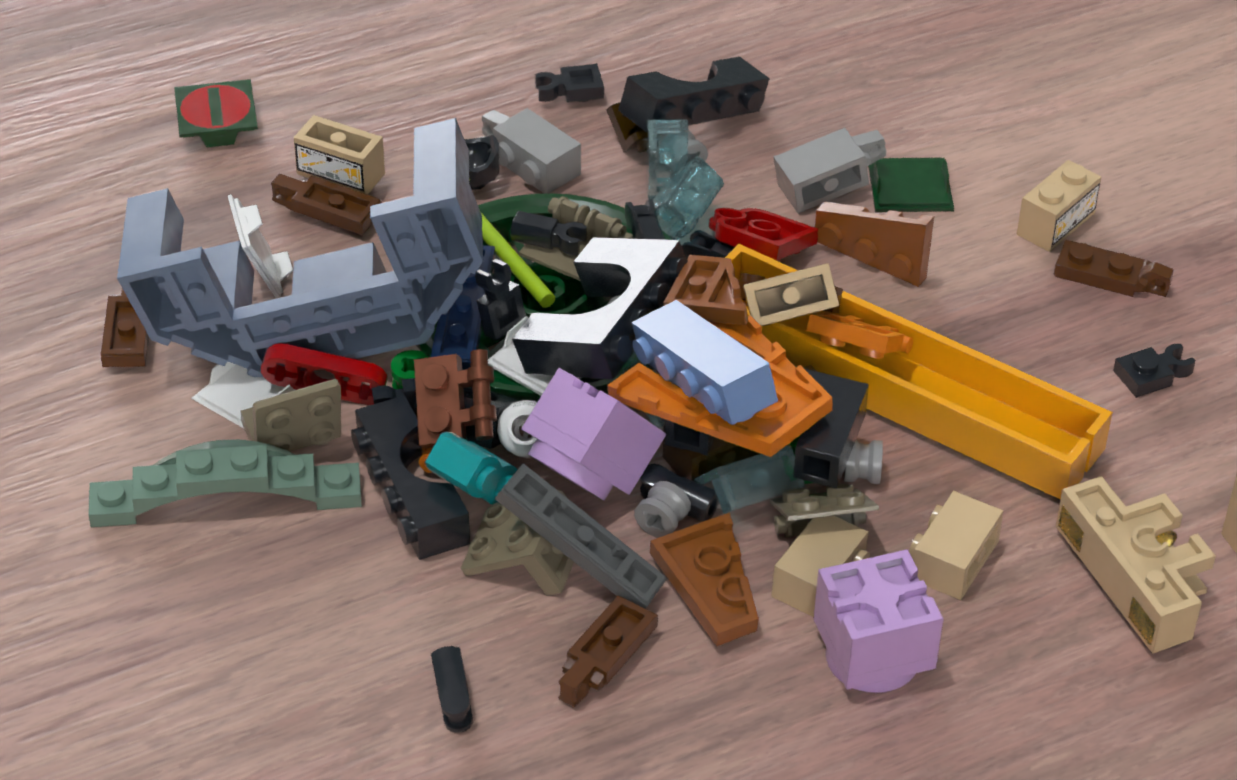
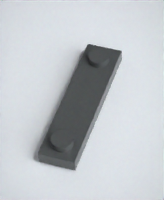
[495,463,668,609]

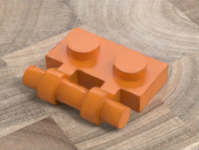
[806,312,913,359]

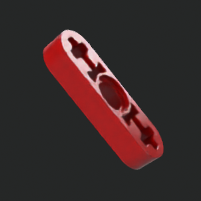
[261,343,388,405]

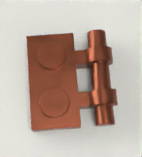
[414,349,497,449]

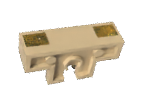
[1056,476,1216,654]

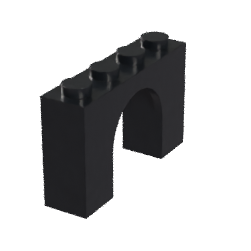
[512,237,688,379]
[665,366,869,488]

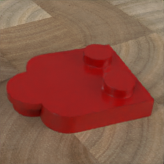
[708,208,819,262]

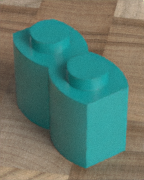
[425,432,518,505]

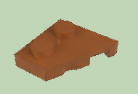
[663,255,748,325]

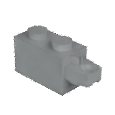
[482,108,581,194]
[773,128,886,213]

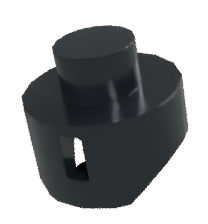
[464,135,500,190]

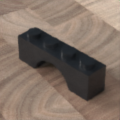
[618,56,770,134]
[351,395,470,560]

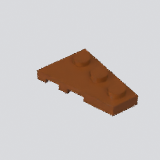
[815,202,934,287]
[650,512,759,646]

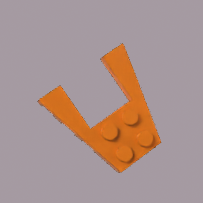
[608,315,832,457]

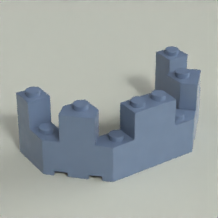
[117,118,483,377]

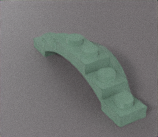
[88,439,362,528]

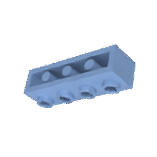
[632,300,778,425]

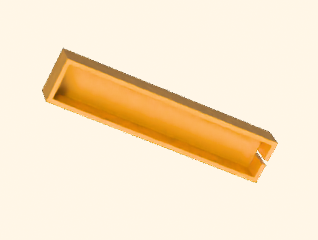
[725,244,1113,500]

